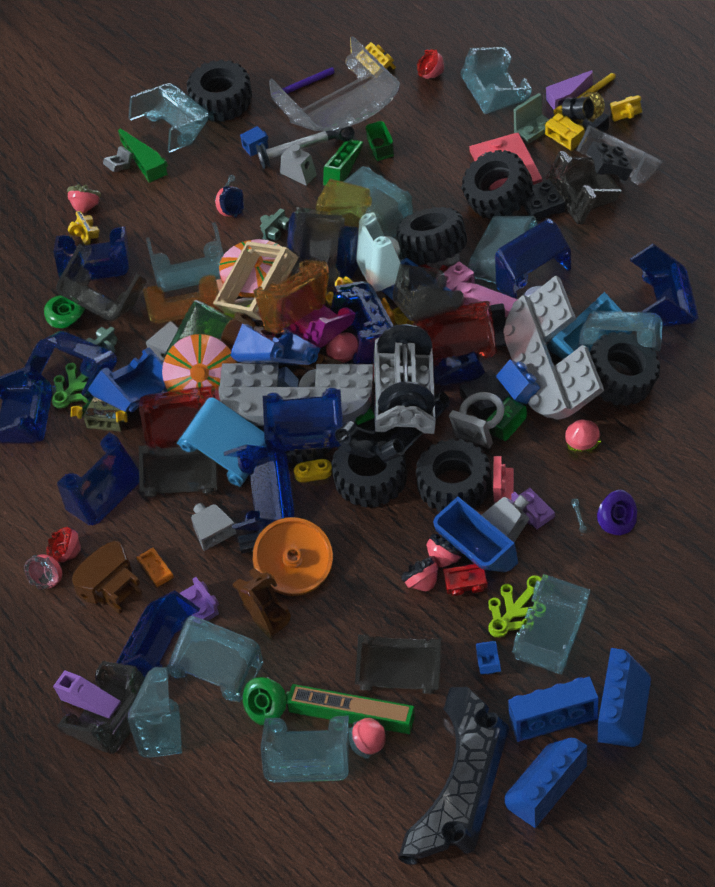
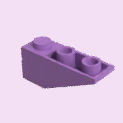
[546,70,593,110]
[53,670,121,719]

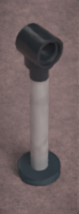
[256,119,355,169]

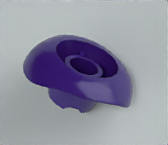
[597,490,637,535]

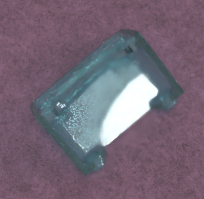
[579,311,662,351]
[167,616,263,702]
[128,667,182,758]
[261,716,350,782]

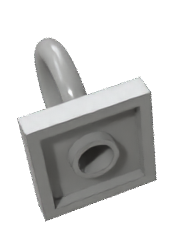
[449,392,504,449]

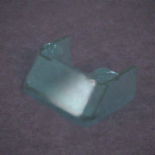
[129,84,208,152]
[146,222,224,292]

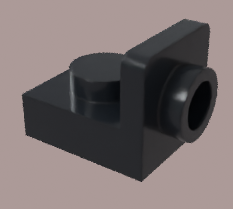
[583,113,609,139]

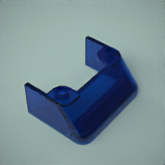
[495,219,571,299]
[630,243,698,327]
[23,331,117,401]
[223,444,294,530]
[115,590,200,682]

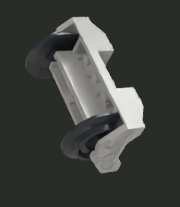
[374,324,435,434]

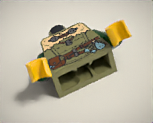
[71,397,130,431]

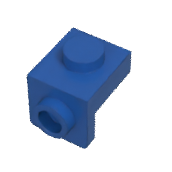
[476,641,501,674]

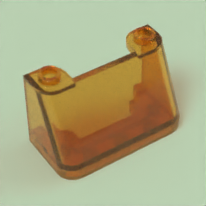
[253,259,329,334]
[143,274,220,323]

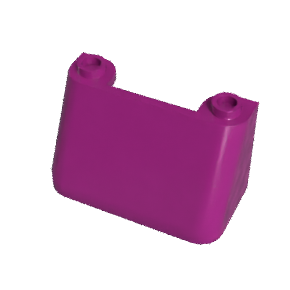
[268,277,356,349]

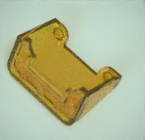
[316,179,372,251]

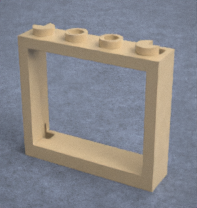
[213,241,298,321]

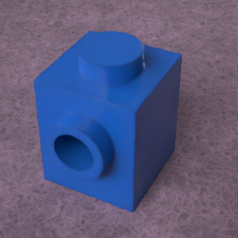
[240,126,269,156]

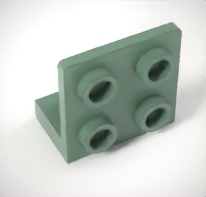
[514,93,549,144]

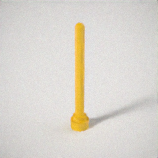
[553,73,615,116]

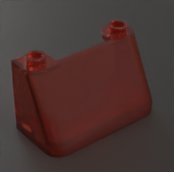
[413,301,497,367]
[139,386,217,451]

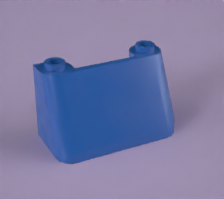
[231,324,320,366]
[88,347,169,413]

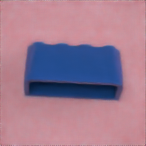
[433,497,518,572]
[598,648,651,747]
[505,738,587,828]

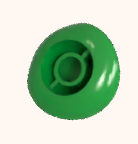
[44,295,85,328]
[243,677,287,725]

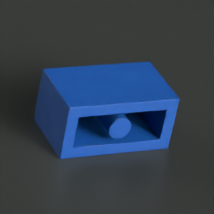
[496,359,541,404]

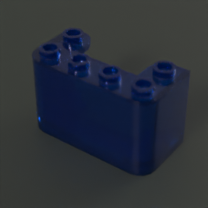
[331,281,393,364]

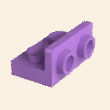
[511,488,555,529]
[177,577,219,626]

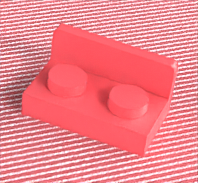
[493,456,514,502]

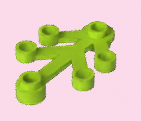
[488,576,546,637]

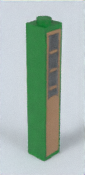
[286,684,415,734]

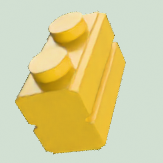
[545,113,585,151]

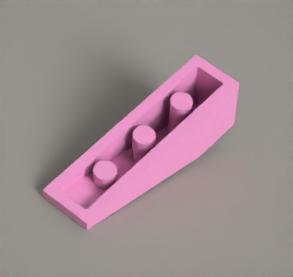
[455,282,518,317]

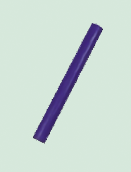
[273,67,335,99]

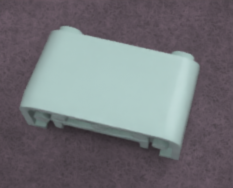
[356,212,407,292]

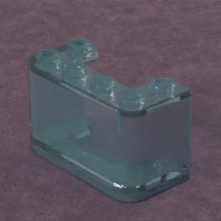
[332,166,413,238]
[512,574,591,675]

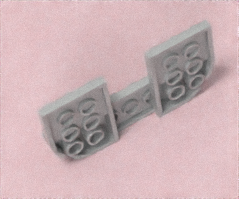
[504,275,604,419]
[218,363,373,427]

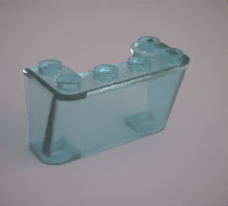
[461,47,532,114]
[468,216,538,287]

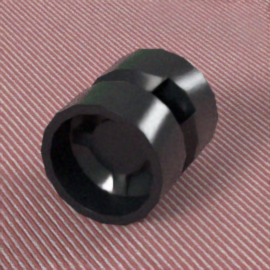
[562,97,594,120]

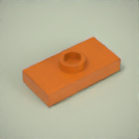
[136,548,174,587]

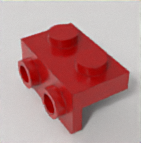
[443,564,488,596]

